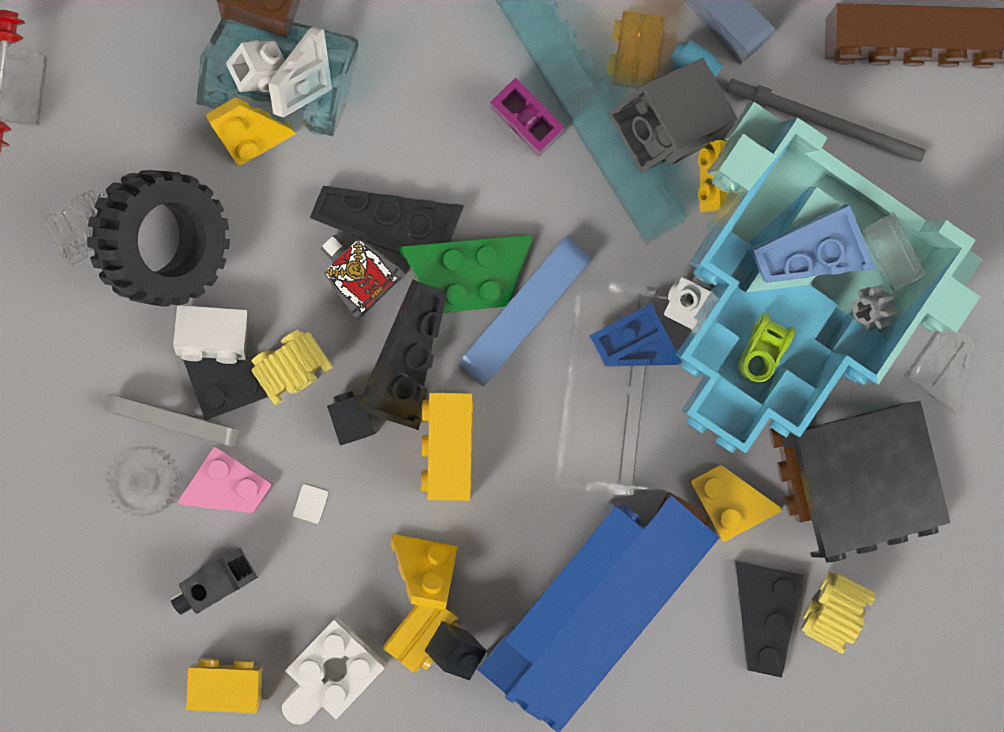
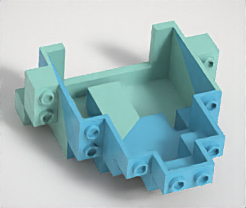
[676,102,983,454]

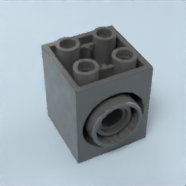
[607,58,737,174]

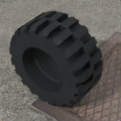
[87,170,230,307]

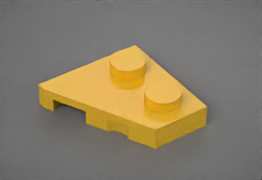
[205,97,296,167]
[690,465,782,542]
[391,534,458,610]

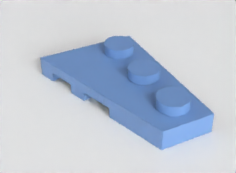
[750,204,876,283]

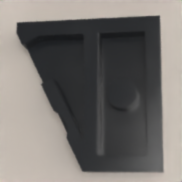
[183,358,268,420]

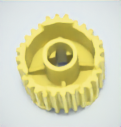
[251,329,333,406]
[801,571,876,654]

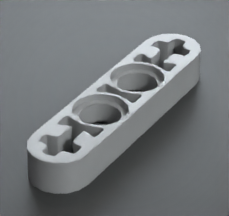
[105,394,240,447]

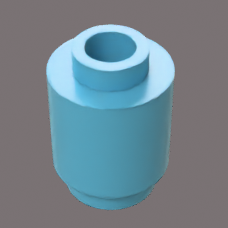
[670,40,723,77]

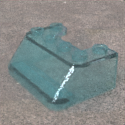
[196,18,359,136]

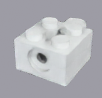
[282,615,387,725]

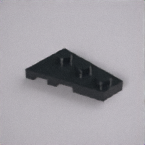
[734,560,803,678]

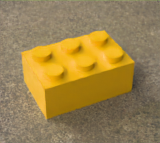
[421,393,473,501]

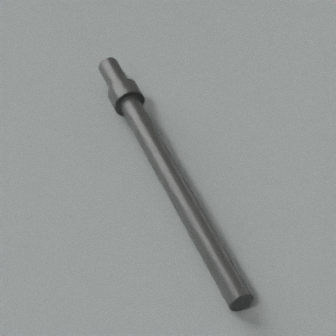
[727,78,926,162]

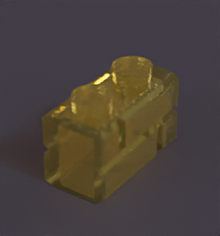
[606,11,665,89]

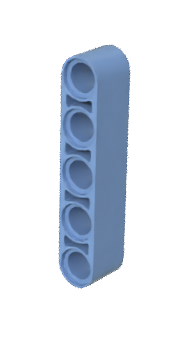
[457,236,593,387]

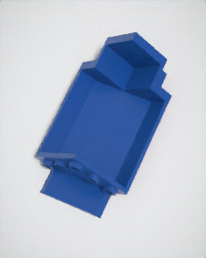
[477,495,720,732]

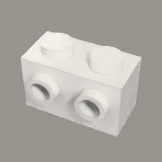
[173,305,249,364]

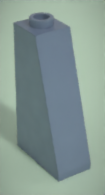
[684,0,775,65]

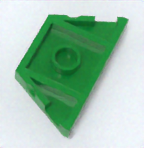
[399,235,532,313]

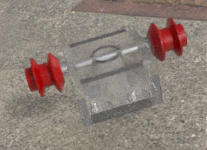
[0,10,47,152]

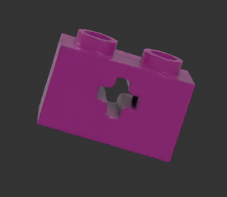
[490,78,565,157]

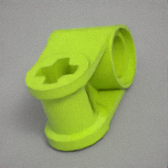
[737,312,796,382]

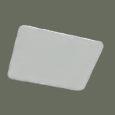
[293,484,328,524]

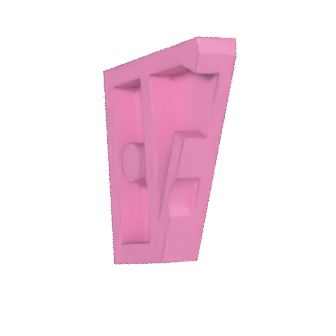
[178,446,273,513]

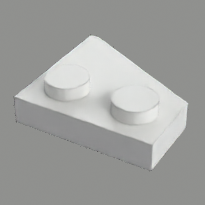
[269,26,332,118]

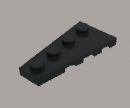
[310,186,464,255]
[357,279,447,430]

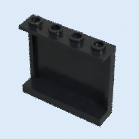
[782,400,951,563]

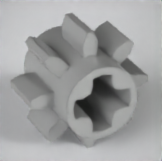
[851,285,898,331]

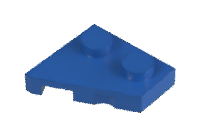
[589,303,682,367]

